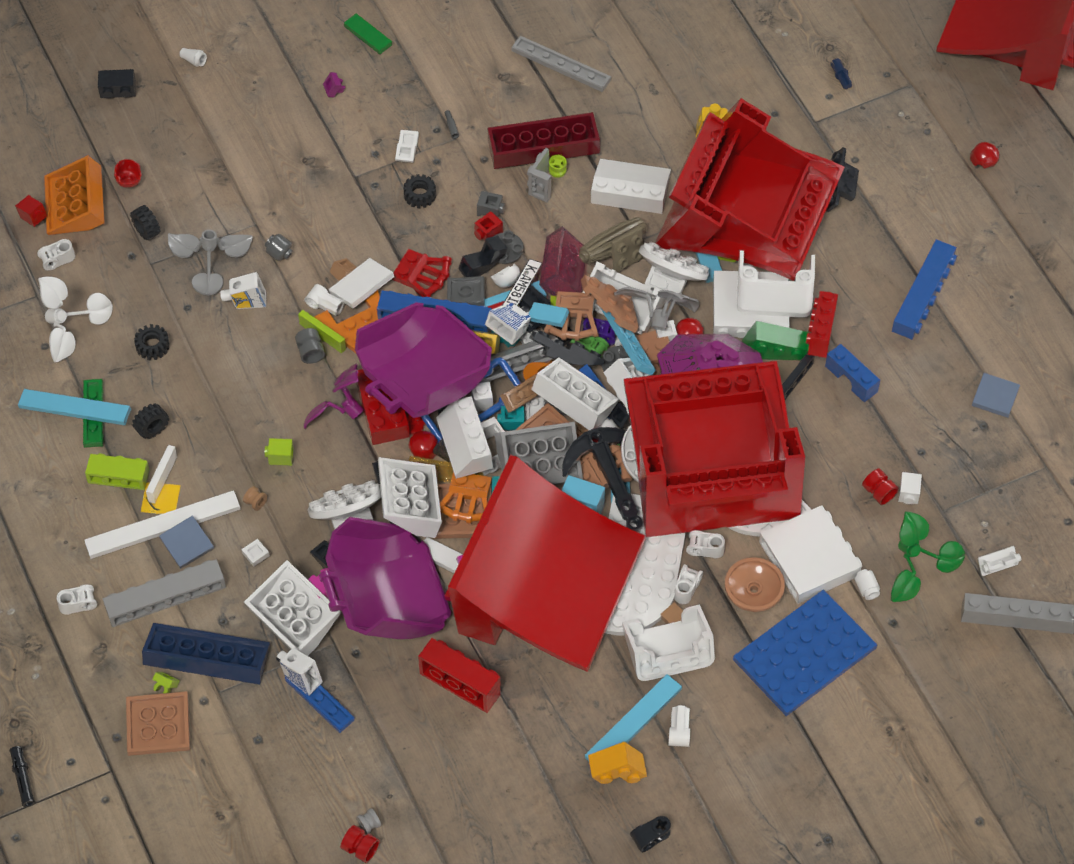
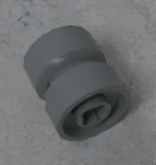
[295,328,325,364]

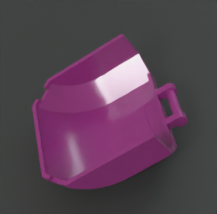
[355,302,492,418]
[319,517,451,639]

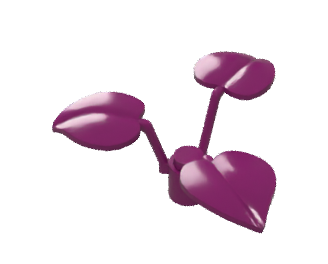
[304,363,364,430]

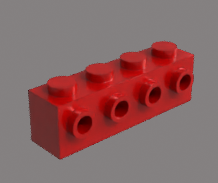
[806,291,838,358]

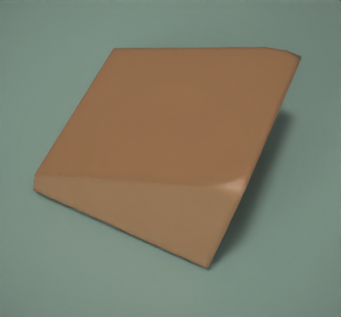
[330,258,357,281]

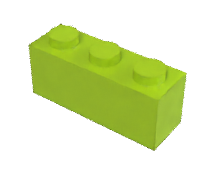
[85,453,150,490]

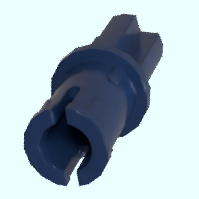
[830,58,852,89]

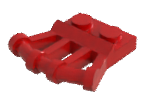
[392,249,452,297]

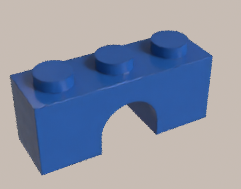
[825,344,880,402]

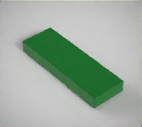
[344,13,392,54]

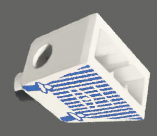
[485,302,531,345]
[276,648,323,696]

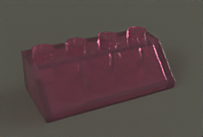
[539,226,585,296]

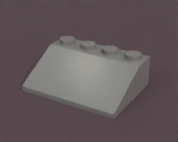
[494,422,583,484]

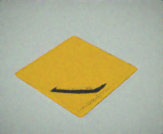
[141,482,181,514]

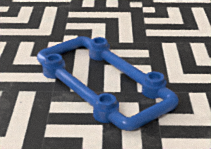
[421,357,521,445]

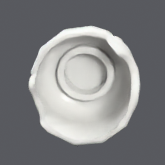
[491,264,520,288]

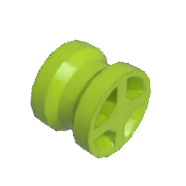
[549,155,567,178]

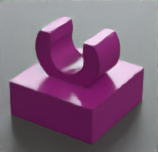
[323,72,346,98]

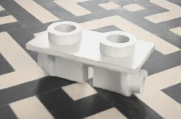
[978,546,1021,576]

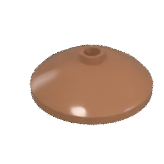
[725,557,785,612]

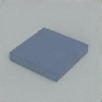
[972,373,1020,418]
[159,515,214,569]

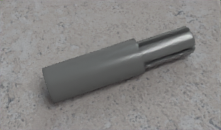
[444,110,459,139]

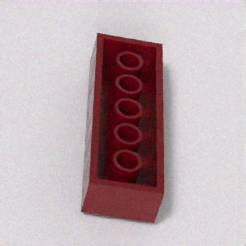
[487,112,600,169]

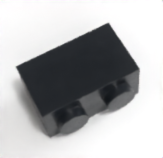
[98,69,136,98]

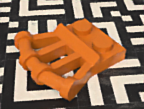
[439,471,492,524]

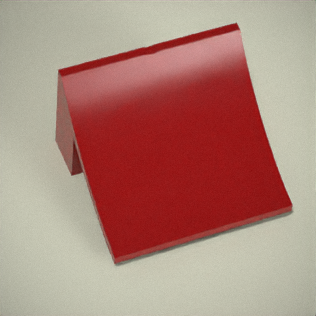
[936,0,1074,90]
[655,98,844,281]
[624,361,805,537]
[445,455,646,672]

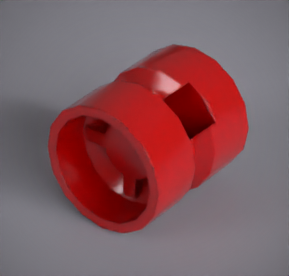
[862,468,899,505]
[340,825,380,863]

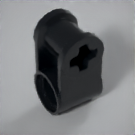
[630,816,671,853]

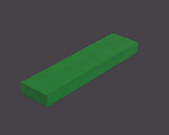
[83,379,103,448]

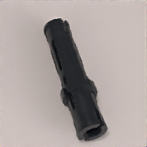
[9,746,35,807]

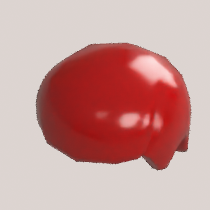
[970,142,1000,169]
[114,159,142,188]
[676,318,704,335]
[408,431,439,461]

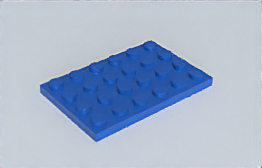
[733,589,877,716]

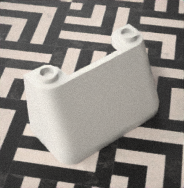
[582,262,666,335]
[622,604,715,681]

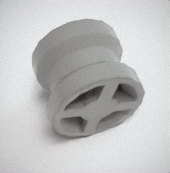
[356,808,381,835]

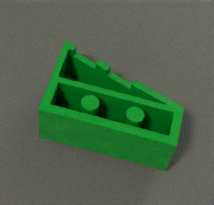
[742,321,809,360]

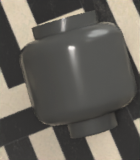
[265,234,293,261]

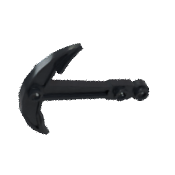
[562,427,643,532]

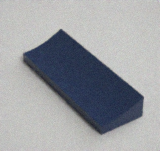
[142,623,270,685]

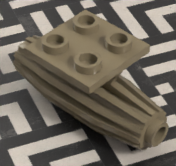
[579,217,647,272]

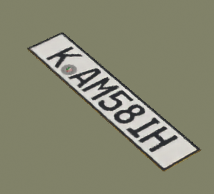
[502,259,543,306]

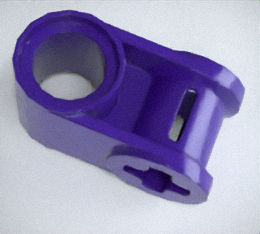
[582,317,616,346]

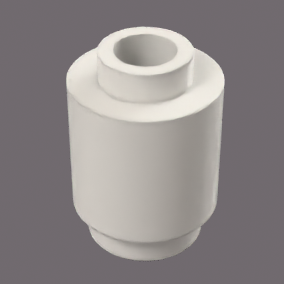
[854,569,880,600]

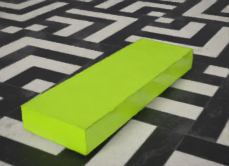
[298,310,346,354]

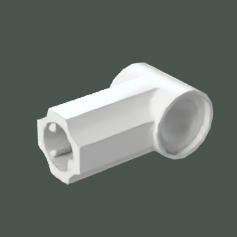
[304,284,344,316]
[669,705,690,747]

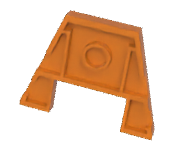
[314,290,380,353]

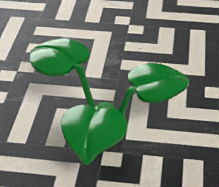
[891,511,965,602]

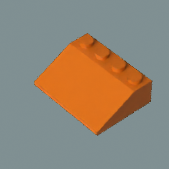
[44,155,104,235]

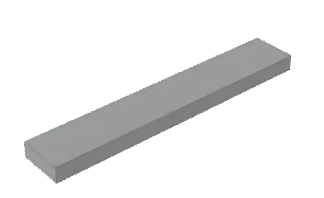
[511,36,611,92]

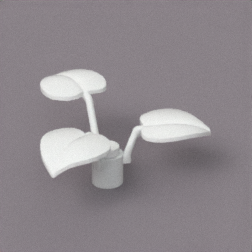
[38,277,112,362]

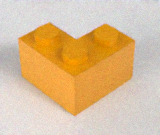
[588,742,647,784]

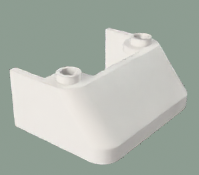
[737,250,815,318]

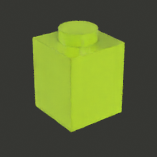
[265,438,294,466]

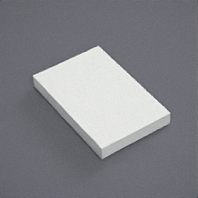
[329,258,394,308]

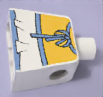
[220,272,266,309]

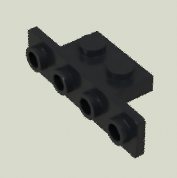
[826,147,859,212]

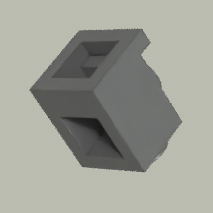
[477,191,505,217]

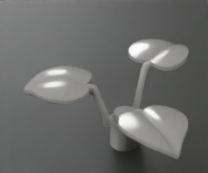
[168,230,253,296]
[614,287,699,331]

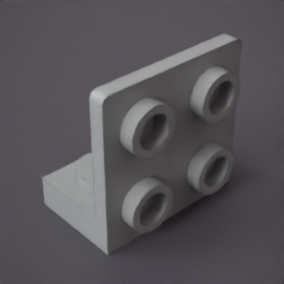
[527,148,551,203]

